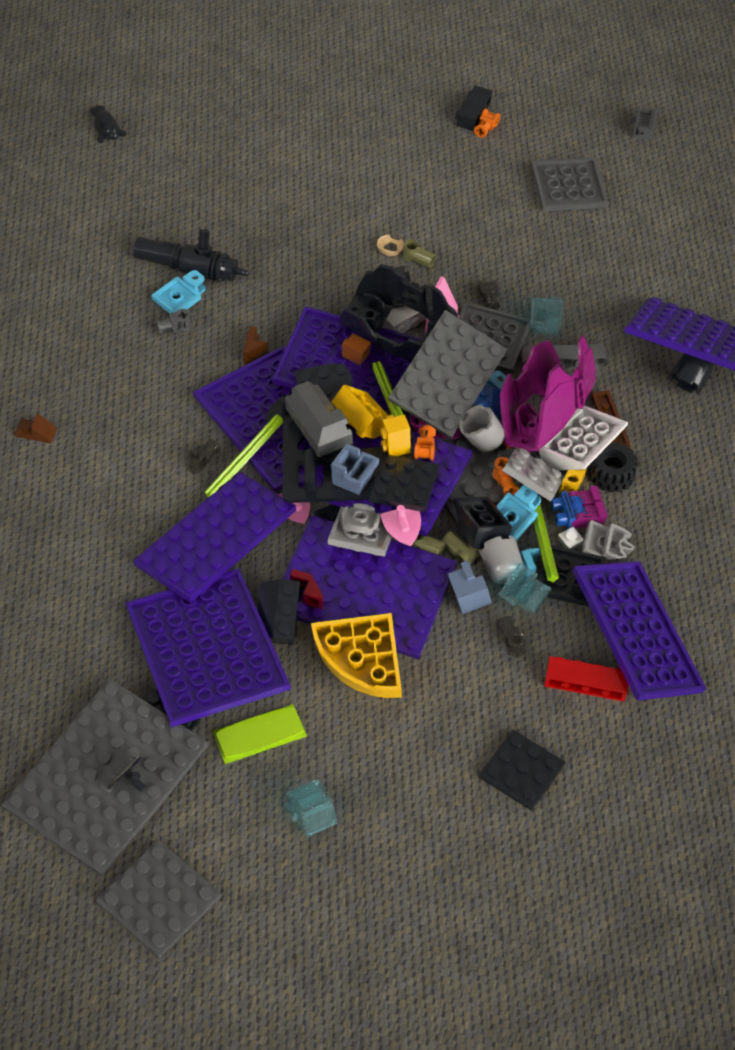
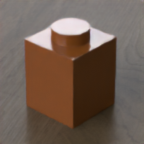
[341,333,371,365]

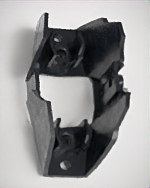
[339,264,458,361]

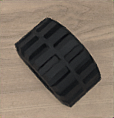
[588,442,638,492]

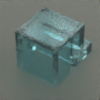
[530,297,564,337]
[498,562,552,614]
[284,779,337,837]

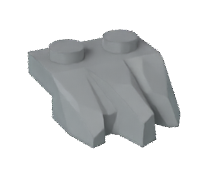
[582,520,635,560]

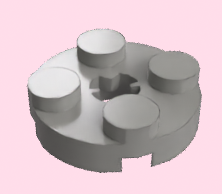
[341,503,380,535]

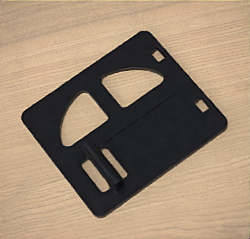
[282,410,412,503]

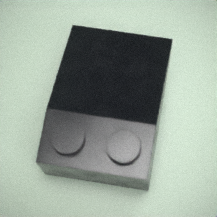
[453,497,512,549]

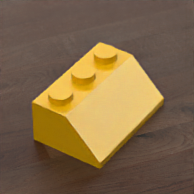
[332,385,389,439]

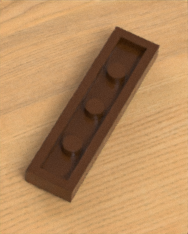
[591,390,631,449]

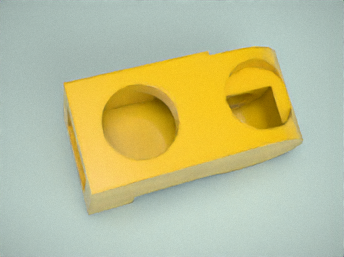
[559,468,587,495]

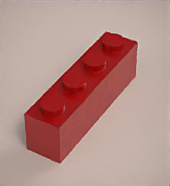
[544,656,628,702]

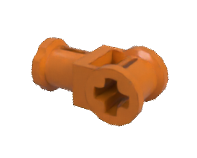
[474,108,501,138]
[414,425,436,461]
[492,457,519,496]

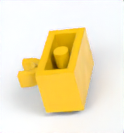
[380,415,411,456]

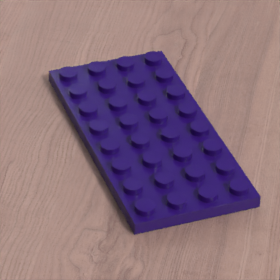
[133,472,296,603]
[572,561,706,701]

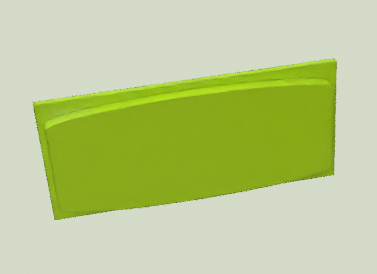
[212,704,307,764]

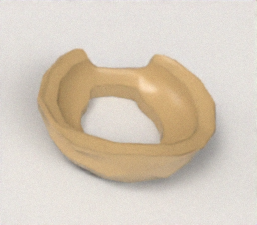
[377,234,404,257]

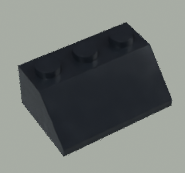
[258,580,301,645]

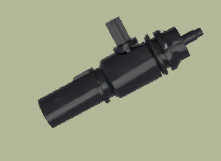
[133,229,249,282]

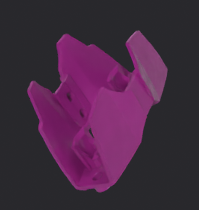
[500,335,596,452]

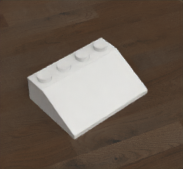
[539,406,628,470]

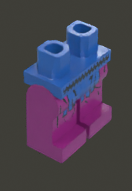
[550,486,607,530]

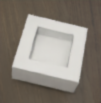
[557,527,584,550]

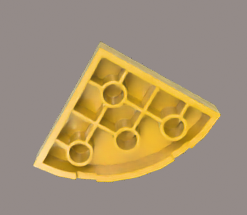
[311,613,402,698]

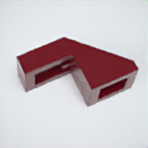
[290,569,323,610]

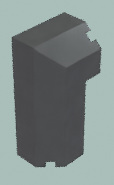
[285,381,353,457]

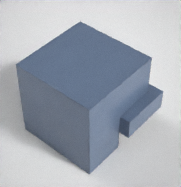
[331,444,379,495]
[448,560,492,614]

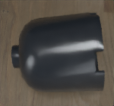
[668,353,713,395]

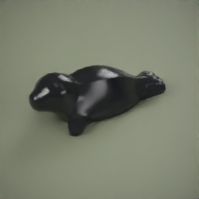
[90,105,127,143]

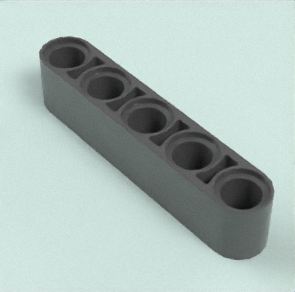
[520,344,609,368]

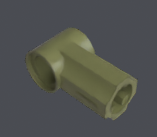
[402,239,436,268]
[442,531,480,567]
[411,534,445,556]

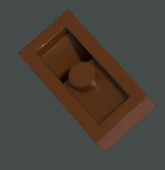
[243,326,268,364]
[15,414,57,443]

